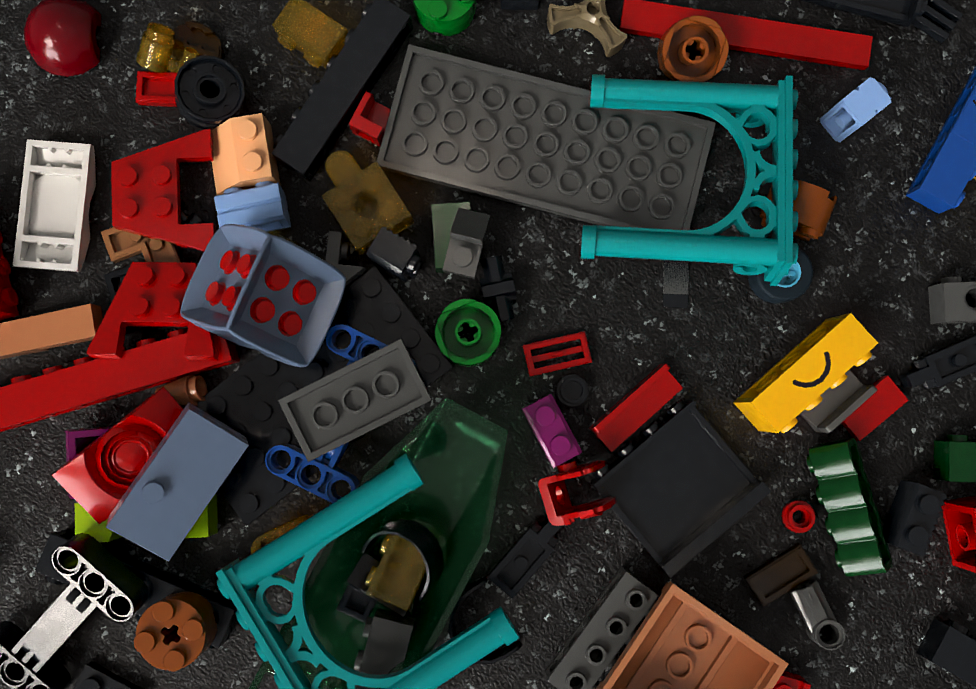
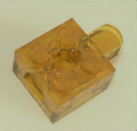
[322,151,414,256]

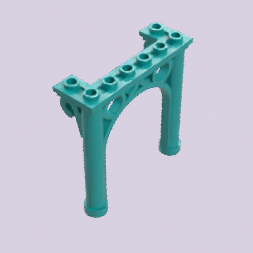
[581,74,798,286]
[216,453,520,689]

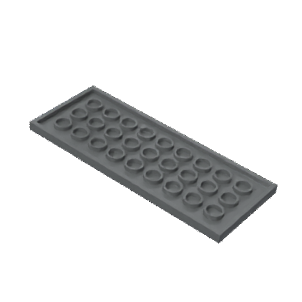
[376,44,716,230]

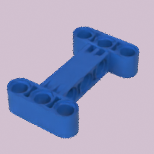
[265,324,418,503]

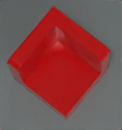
[349,91,391,147]

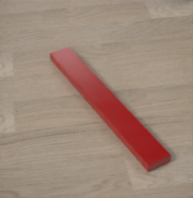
[619,0,873,70]

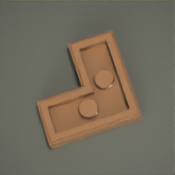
[101,227,183,263]

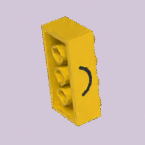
[733,313,878,433]

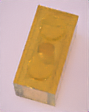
[272,0,348,68]

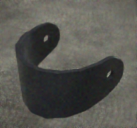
[361,519,444,601]
[448,577,522,664]

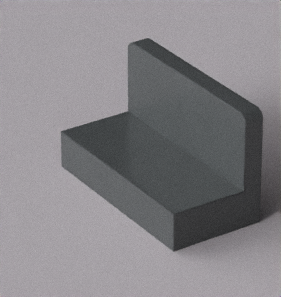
[800,370,877,433]

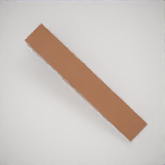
[0,304,103,359]

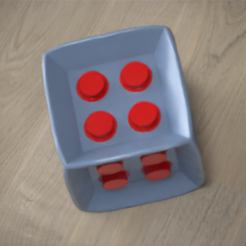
[180,224,346,367]

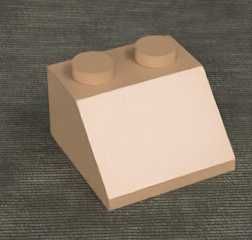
[211,113,280,195]

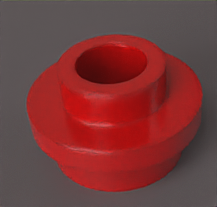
[782,500,815,533]

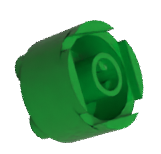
[413,0,476,36]
[435,299,501,367]

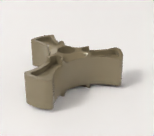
[547,0,627,57]

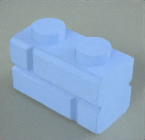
[820,77,891,143]
[214,181,291,232]

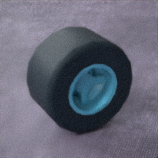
[748,247,813,304]

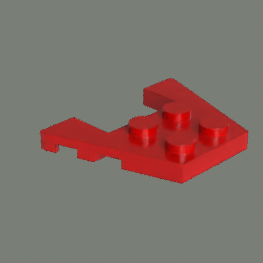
[111,129,216,252]
[87,262,218,361]

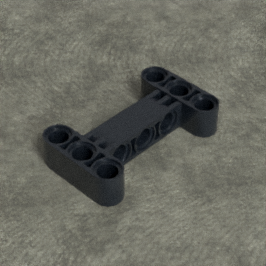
[0,533,150,689]

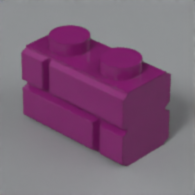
[521,394,582,468]

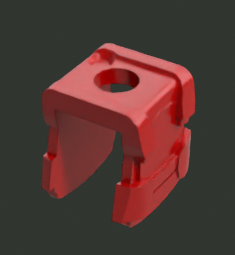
[538,460,617,526]

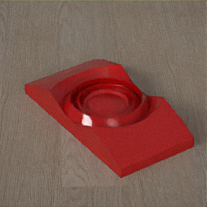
[52,386,184,524]

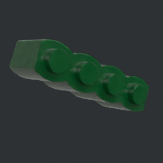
[807,437,892,577]

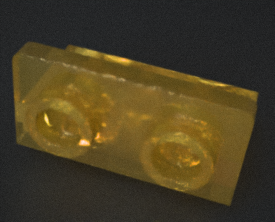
[365,534,426,611]

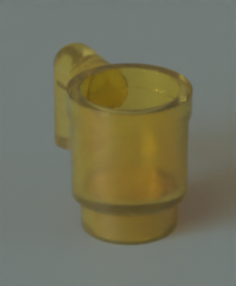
[136,23,197,73]

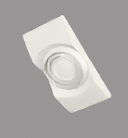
[13,139,96,272]

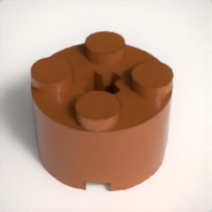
[657,16,729,82]
[760,179,838,242]
[134,592,217,672]

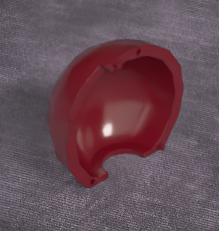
[24,0,101,77]

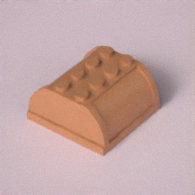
[596,581,789,689]

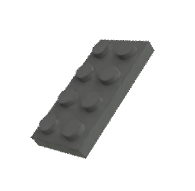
[278,339,432,462]

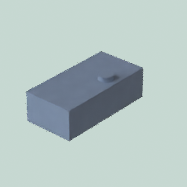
[106,402,249,562]

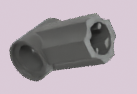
[789,579,846,651]

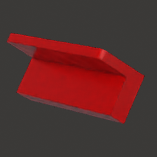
[589,363,683,452]

